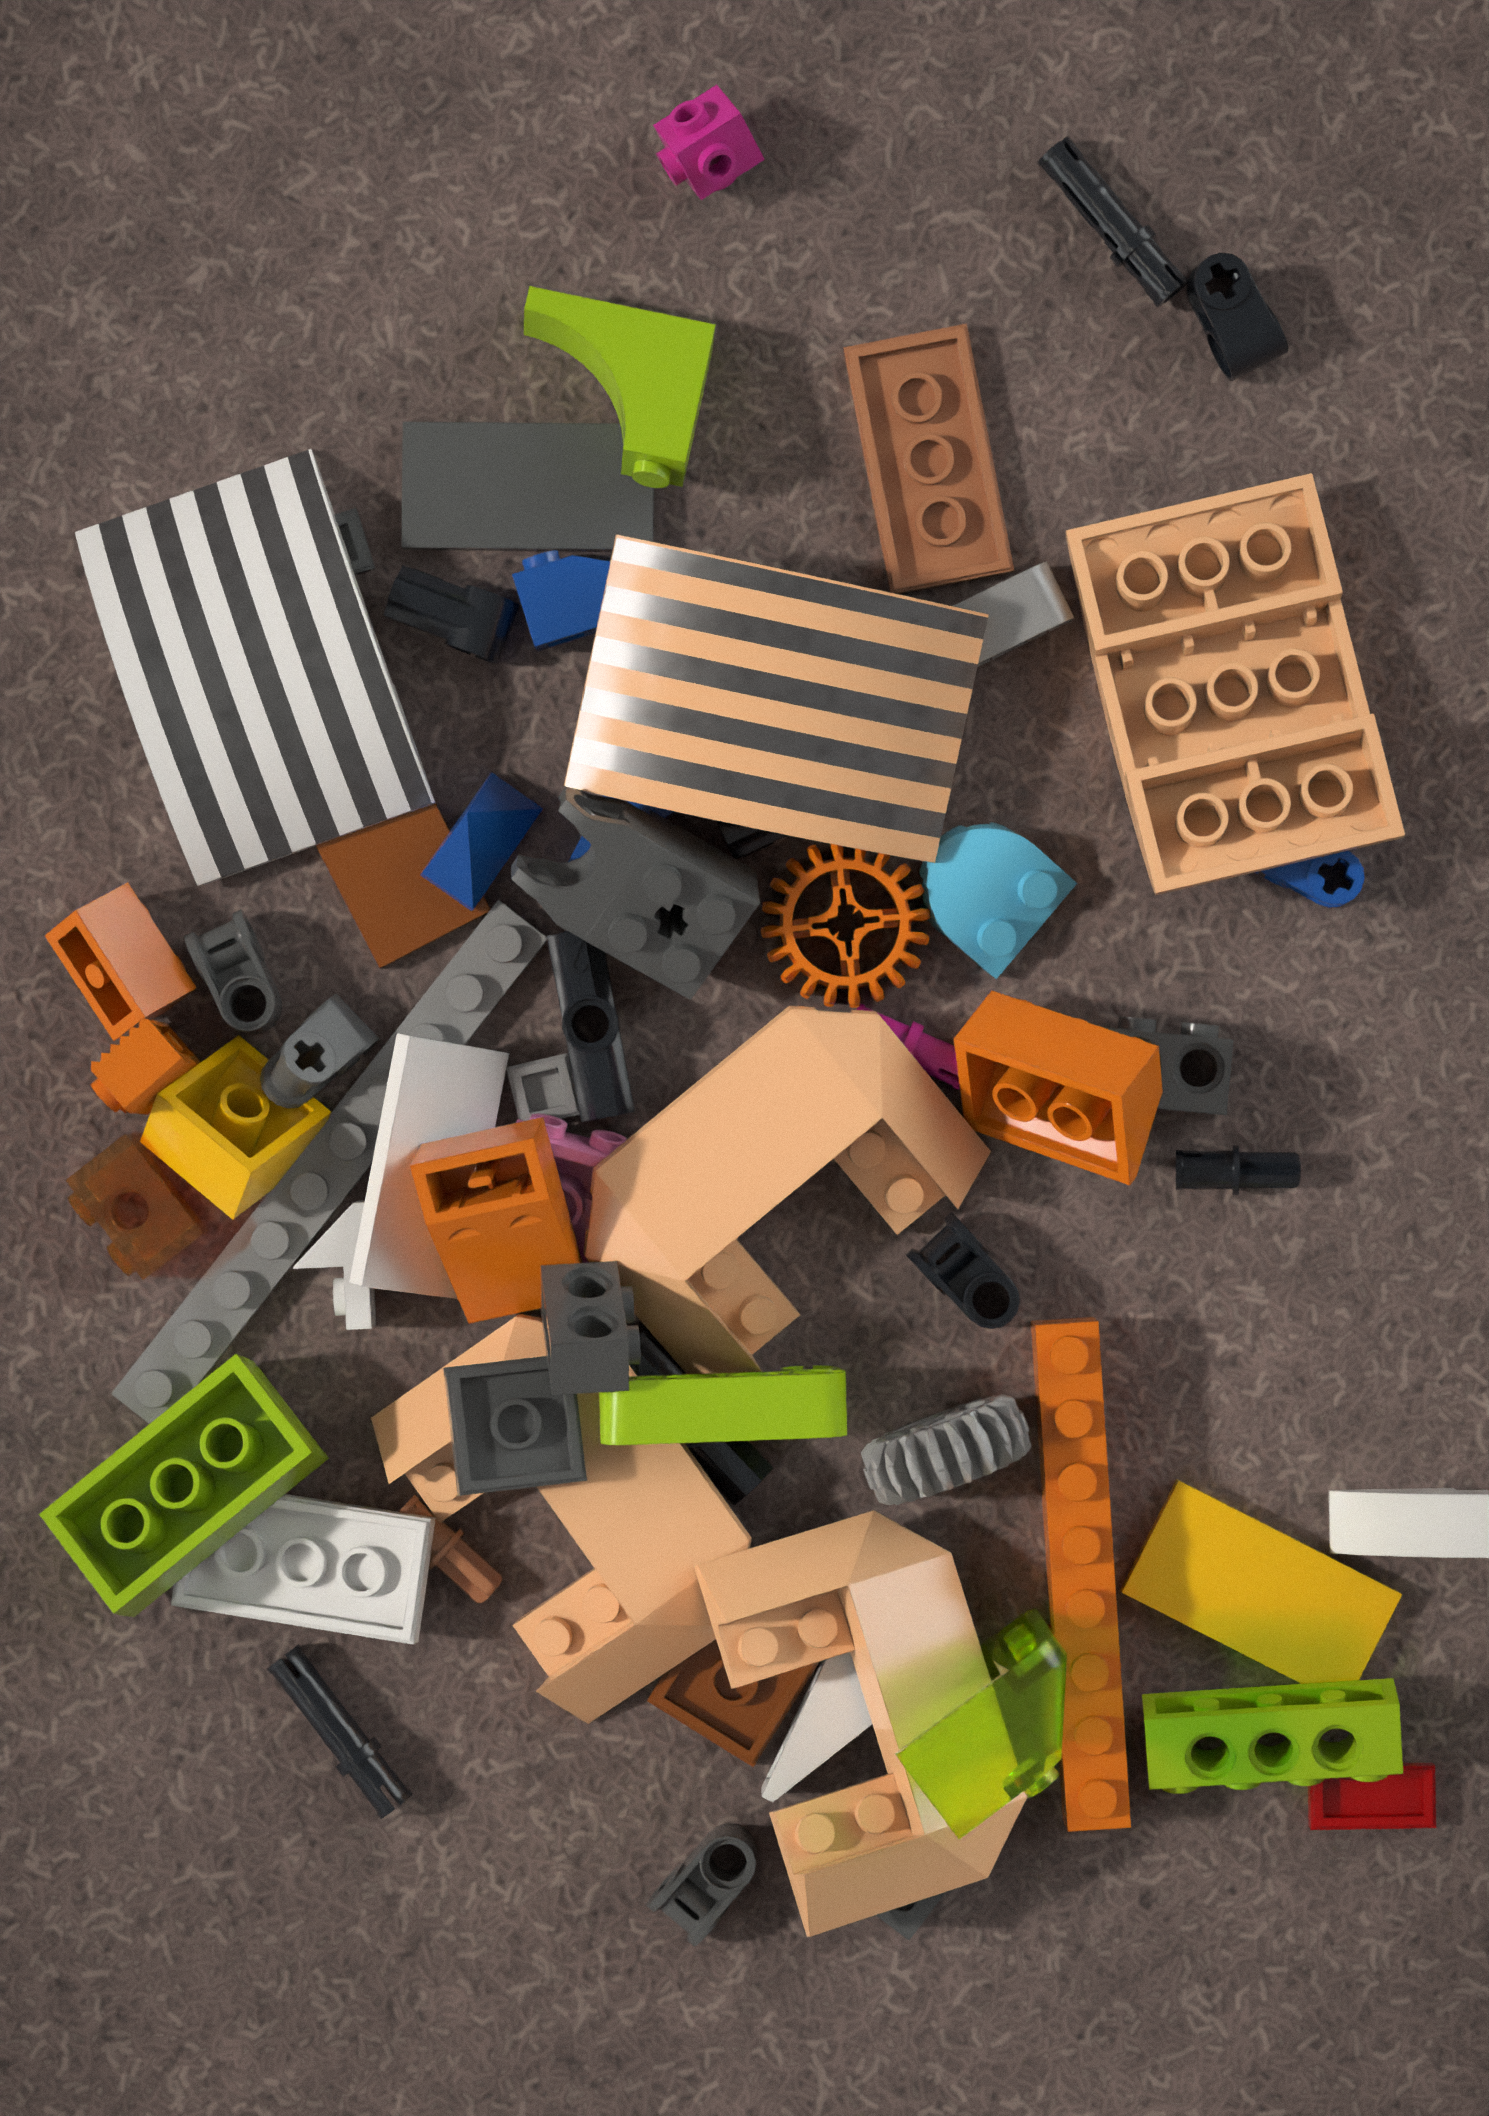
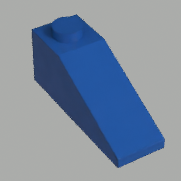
[512,550,610,652]

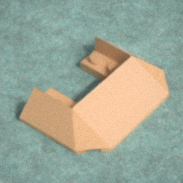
[583,1006,991,1374]
[371,1314,752,1724]
[694,1510,1027,1937]

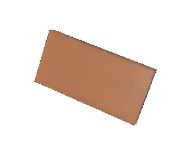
[843,324,1014,594]

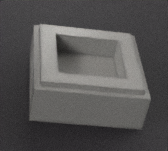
[506,1053,580,1121]

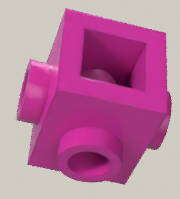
[653,84,765,200]

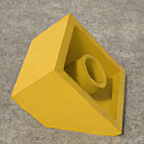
[140,1035,331,1220]

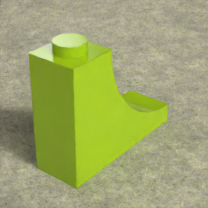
[524,286,716,488]

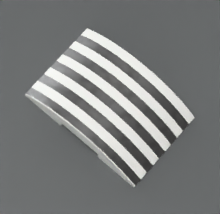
[75,449,436,887]

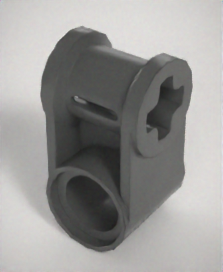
[184,909,282,1034]
[260,993,380,1108]
[646,1823,758,1947]

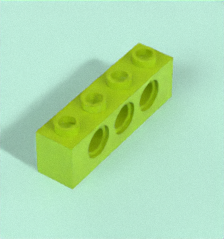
[1142,1678,1403,1794]

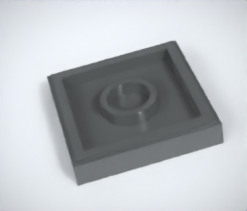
[443,1356,587,1496]

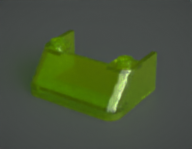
[895,1608,1067,1840]

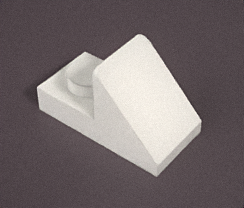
[293,1200,376,1330]

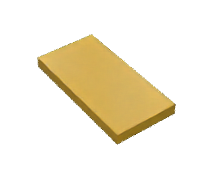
[1120,1479,1403,1684]

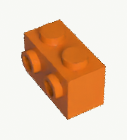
[45,882,197,1041]

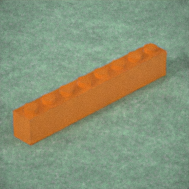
[1031,1317,1131,1832]

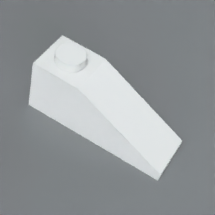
[761,1652,872,1802]

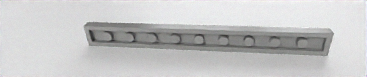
[111,900,547,1424]

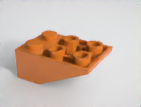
[410,1117,582,1324]

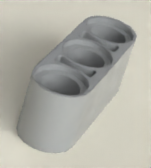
[953,561,1075,667]

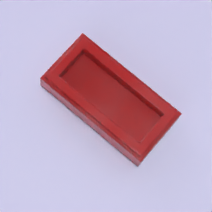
[1308,1763,1436,1830]

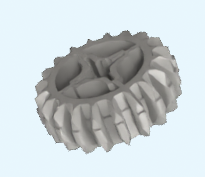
[861,1394,1032,1505]

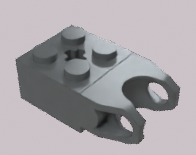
[511,786,760,1000]

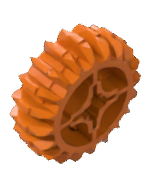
[761,844,930,1008]

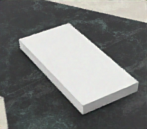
[349,1033,509,1299]
[171,1494,436,1645]

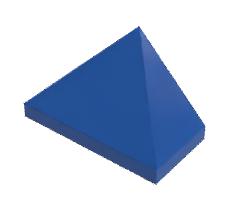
[420,772,543,911]

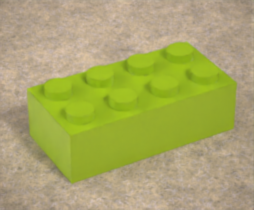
[39,1354,329,1617]

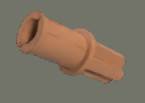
[399,1495,503,1604]

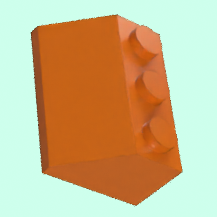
[954,990,1163,1185]

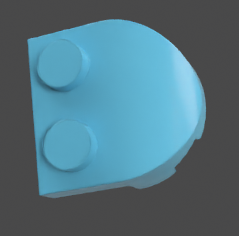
[919,822,1077,979]

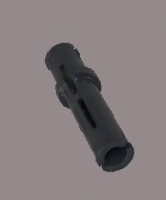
[1037,136,1189,308]
[267,1644,413,1819]

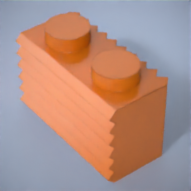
[90,1019,201,1115]

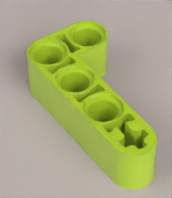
[599,1365,847,1445]

